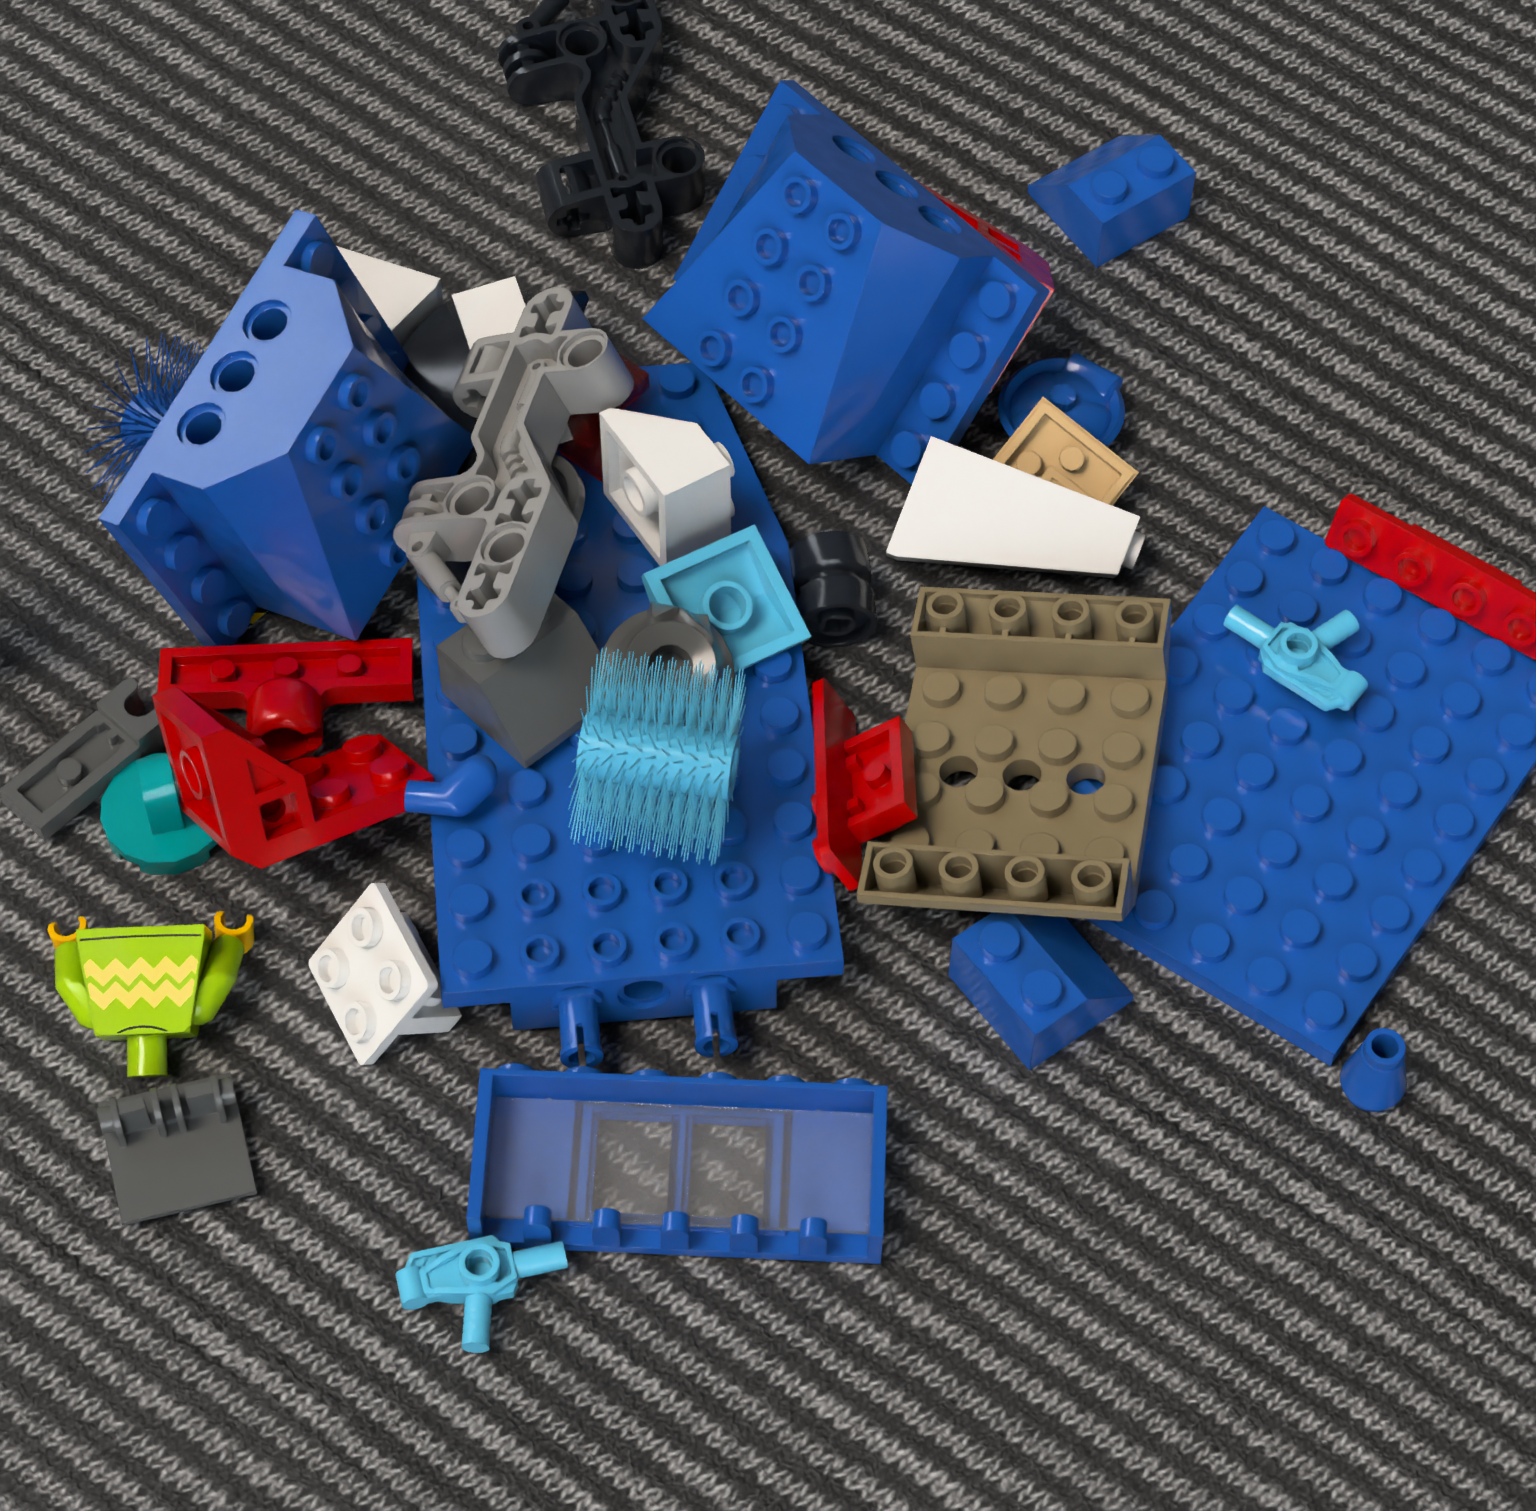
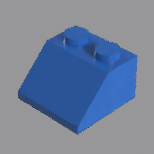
[1027,135,1196,268]
[948,912,1133,1071]

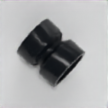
[789,531,877,648]

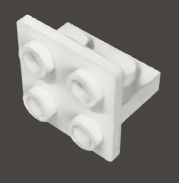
[309,883,462,1065]

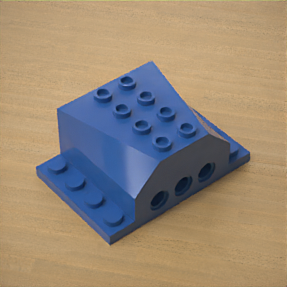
[642,80,1050,485]
[98,209,473,646]

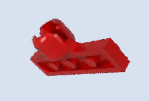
[157,638,414,764]

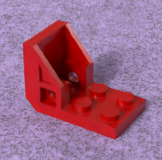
[152,686,434,869]

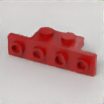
[1325,493,1536,660]
[810,678,918,891]

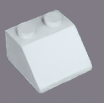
[599,408,735,566]

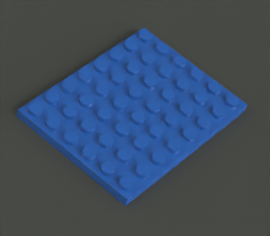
[1071,506,1536,1066]

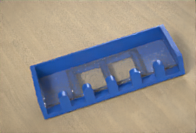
[466,1063,888,1264]

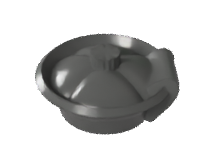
[599,601,734,728]

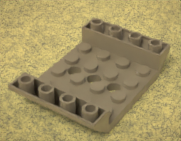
[856,587,1171,921]

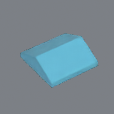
[641,524,811,673]

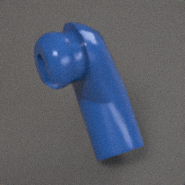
[404,754,498,817]

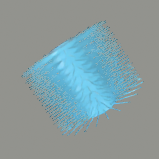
[568,647,746,866]

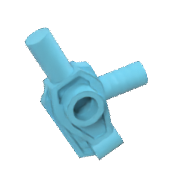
[1223,605,1368,711]
[396,1235,568,1353]

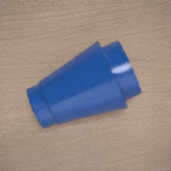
[1340,1028,1407,1112]

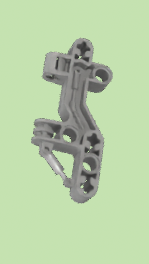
[393,287,634,659]

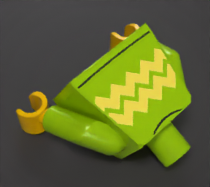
[47,911,254,1078]

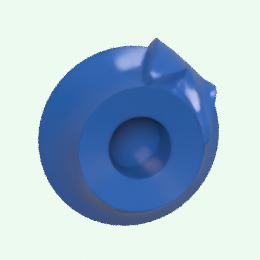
[998,353,1125,447]

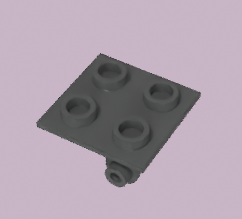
[97,1072,257,1226]

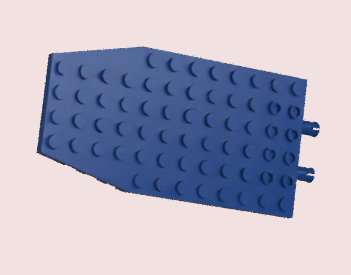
[416,363,844,1068]

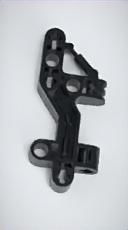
[497,0,705,269]

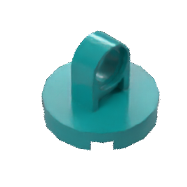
[100,753,218,875]

